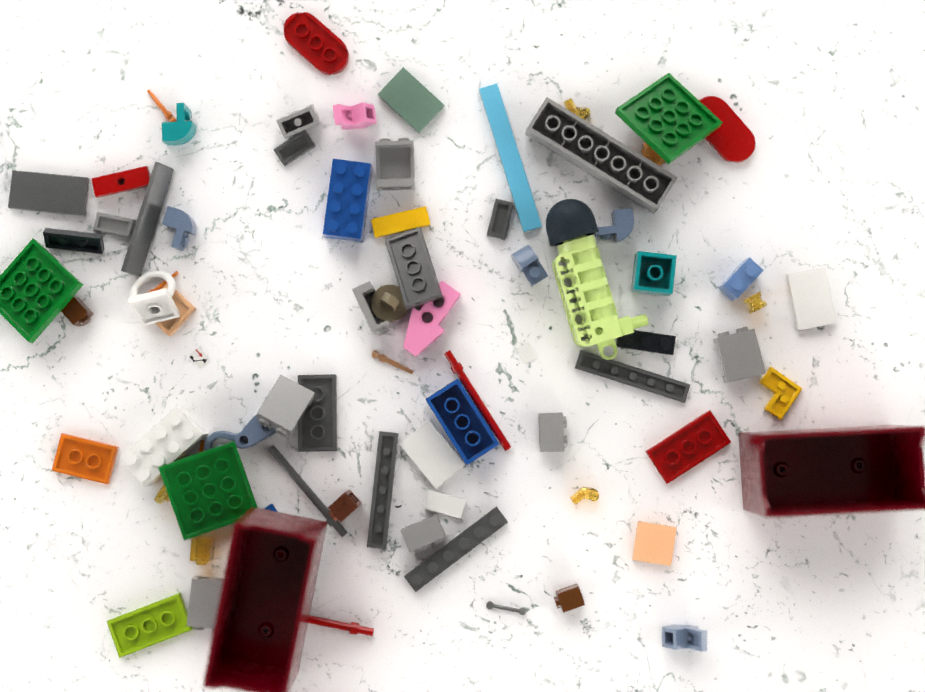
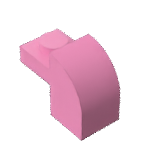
[333,102,377,130]

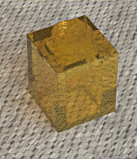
[190,536,215,565]

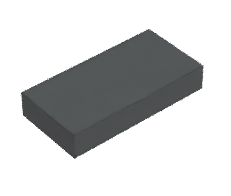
[273,130,316,167]
[486,199,514,240]

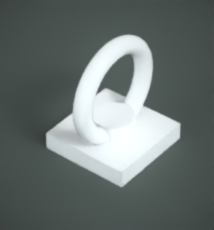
[128,271,180,326]

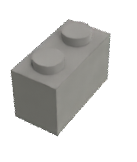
[276,104,321,139]
[538,413,568,452]
[401,513,446,553]

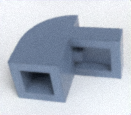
[162,206,197,251]
[595,208,634,243]
[511,245,548,287]
[662,625,707,652]

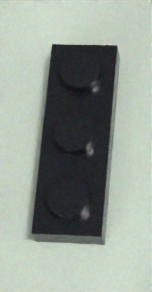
[43,228,105,254]
[616,330,676,355]

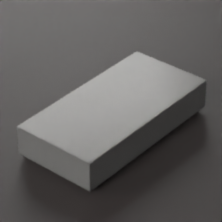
[93,212,136,238]

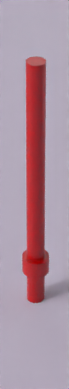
[444,350,511,451]
[308,615,374,636]

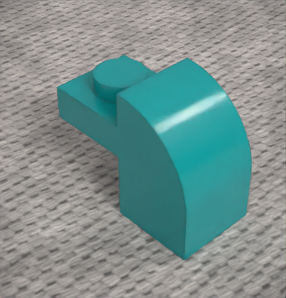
[162,103,197,146]

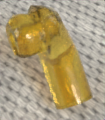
[564,98,591,120]
[570,487,599,505]

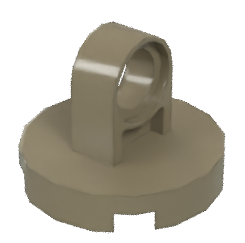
[371,285,408,322]

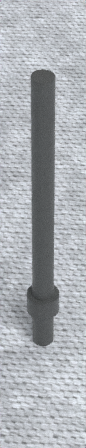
[268,445,348,537]

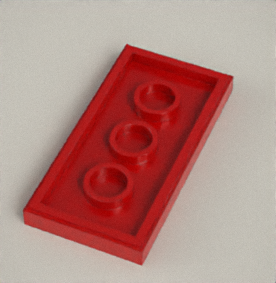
[645,410,731,484]

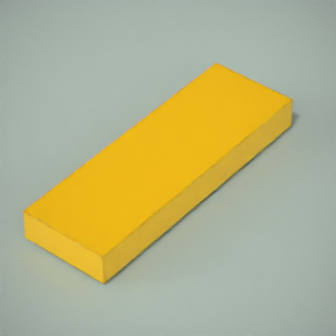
[371,206,431,238]

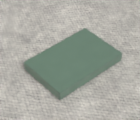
[378,67,445,133]

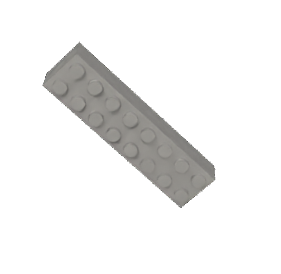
[525,97,678,214]

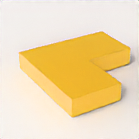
[759,367,803,420]

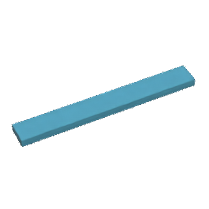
[479,83,542,233]

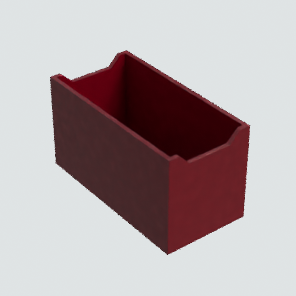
[738,425,925,518]
[202,507,328,692]

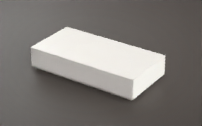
[424,490,466,519]

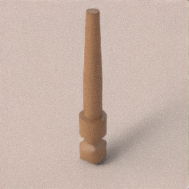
[371,350,414,374]

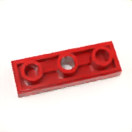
[91,166,151,198]

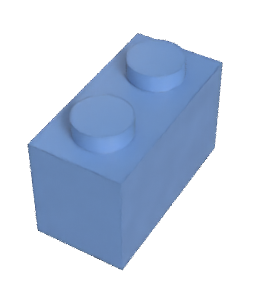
[719,257,764,301]

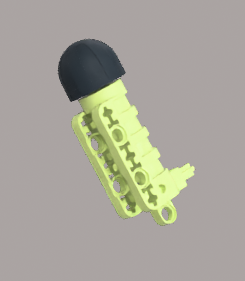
[546,199,649,360]

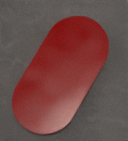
[283,12,349,75]
[699,96,756,163]

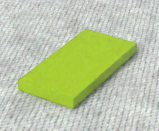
[106,592,193,658]

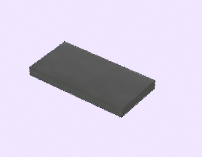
[8,170,90,216]
[385,227,443,310]
[298,374,337,452]

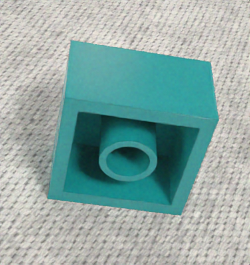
[631,251,677,296]

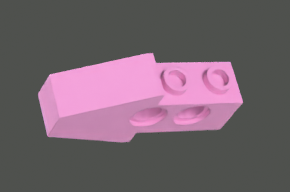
[403,281,461,357]

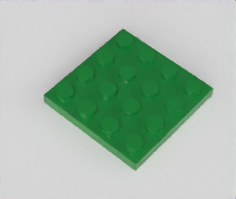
[615,73,723,164]
[0,238,84,344]
[158,441,258,541]

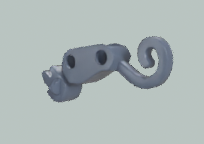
[204,396,276,451]

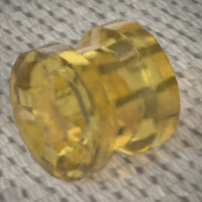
[743,292,767,314]

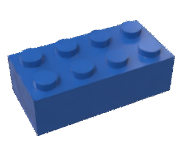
[323,159,373,242]
[425,379,500,465]

